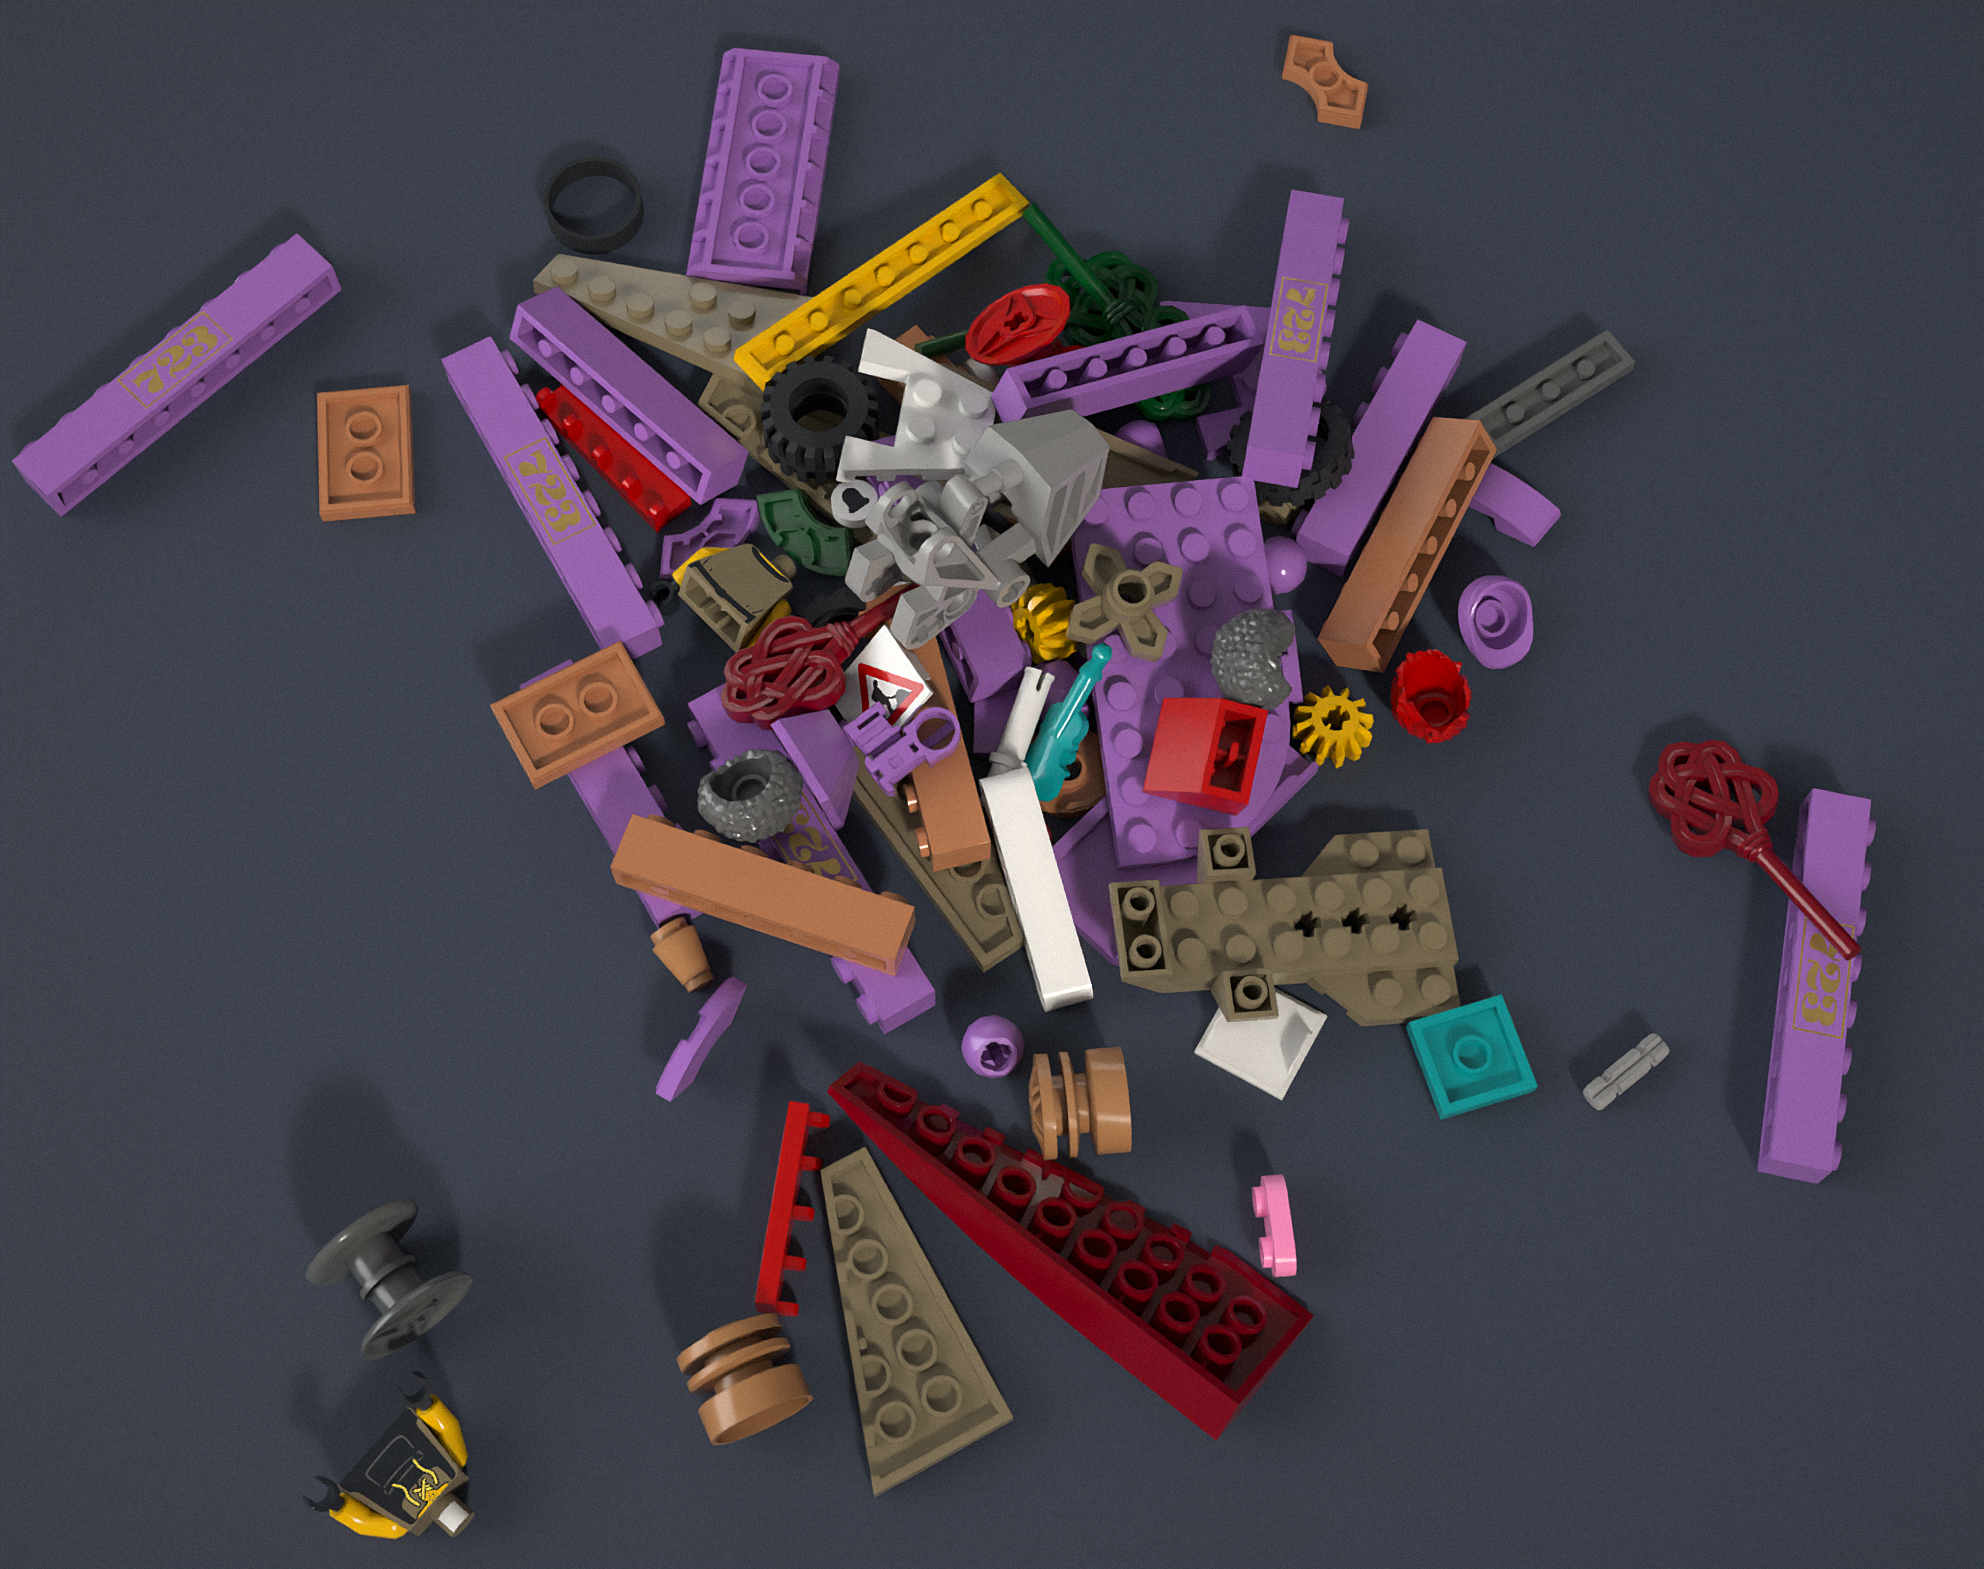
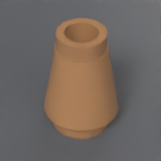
[650,917,715,994]

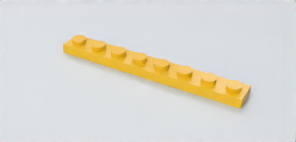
[733,173,1030,392]

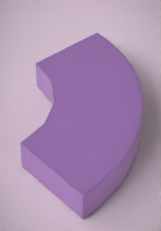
[660,497,761,582]
[656,976,747,1102]

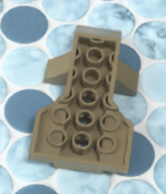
[1108,827,1461,1026]

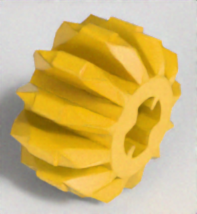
[1011,582,1078,665]
[1292,685,1374,769]

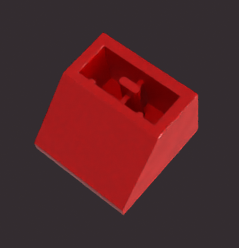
[1142,698,1268,816]

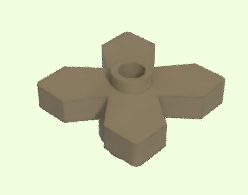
[1066,543,1183,663]

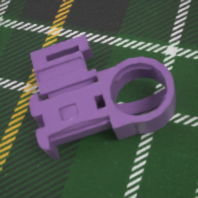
[844,701,960,796]

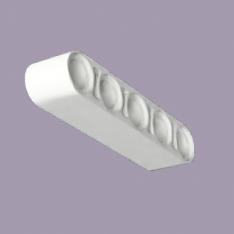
[979,766,1094,1012]

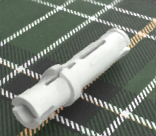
[979,667,1055,807]

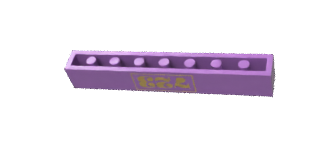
[1242,190,1350,488]
[12,233,342,517]
[441,336,665,660]
[686,683,935,1035]
[1757,788,1876,1184]

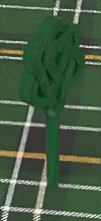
[1022,203,1212,422]
[914,251,1159,359]

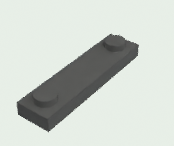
[1465,329,1636,459]

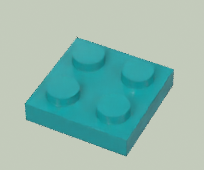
[1406,994,1538,1120]

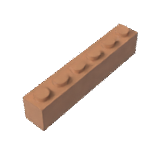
[1317,417,1497,673]
[859,582,991,872]
[610,814,915,976]

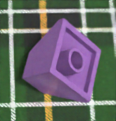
[770,709,860,832]

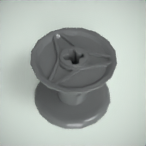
[305,1198,473,1361]

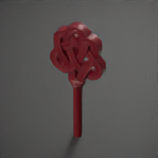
[721,582,920,731]
[1649,740,1862,961]

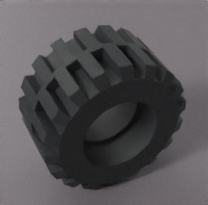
[761,356,879,485]

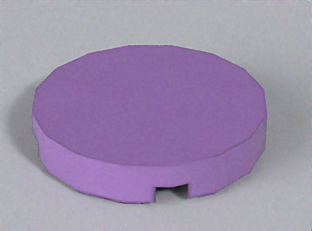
[1279,610,1303,704]

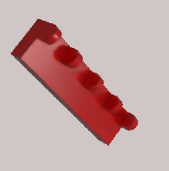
[535,385,692,532]
[755,1101,831,1317]

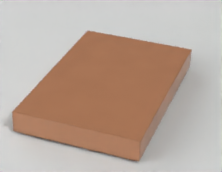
[317,385,416,522]
[490,641,665,790]

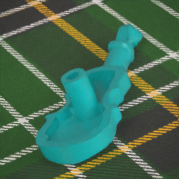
[1024,642,1112,802]

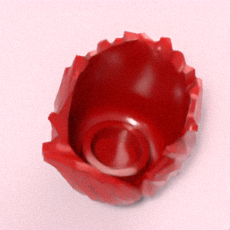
[1390,649,1472,743]

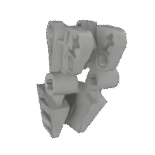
[845,409,1110,650]

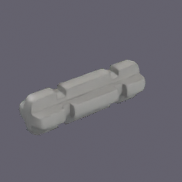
[1582,1033,1670,1110]

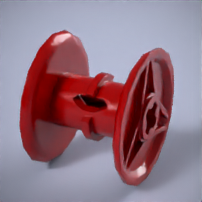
[966,283,1085,368]

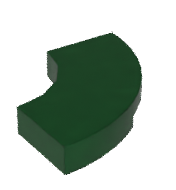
[756,488,855,576]

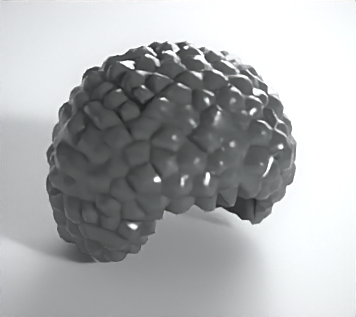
[1210,608,1295,710]
[697,749,804,844]

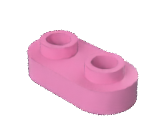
[1252,1174,1297,1278]

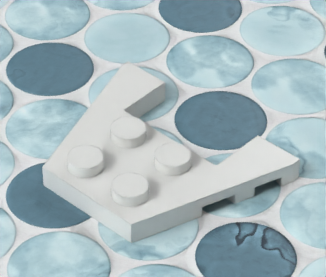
[836,328,996,482]

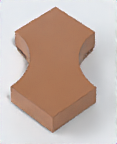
[1282,35,1368,129]

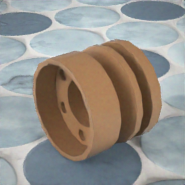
[1028,1046,1132,1160]
[676,1313,813,1446]

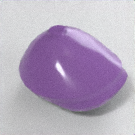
[1458,575,1533,669]

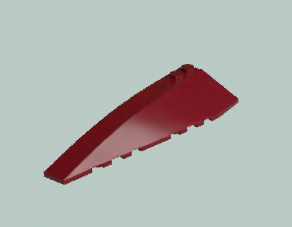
[827,1061,1314,1441]

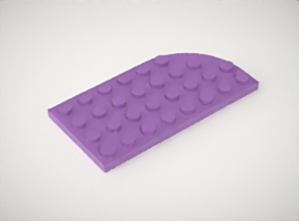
[1070,476,1290,870]

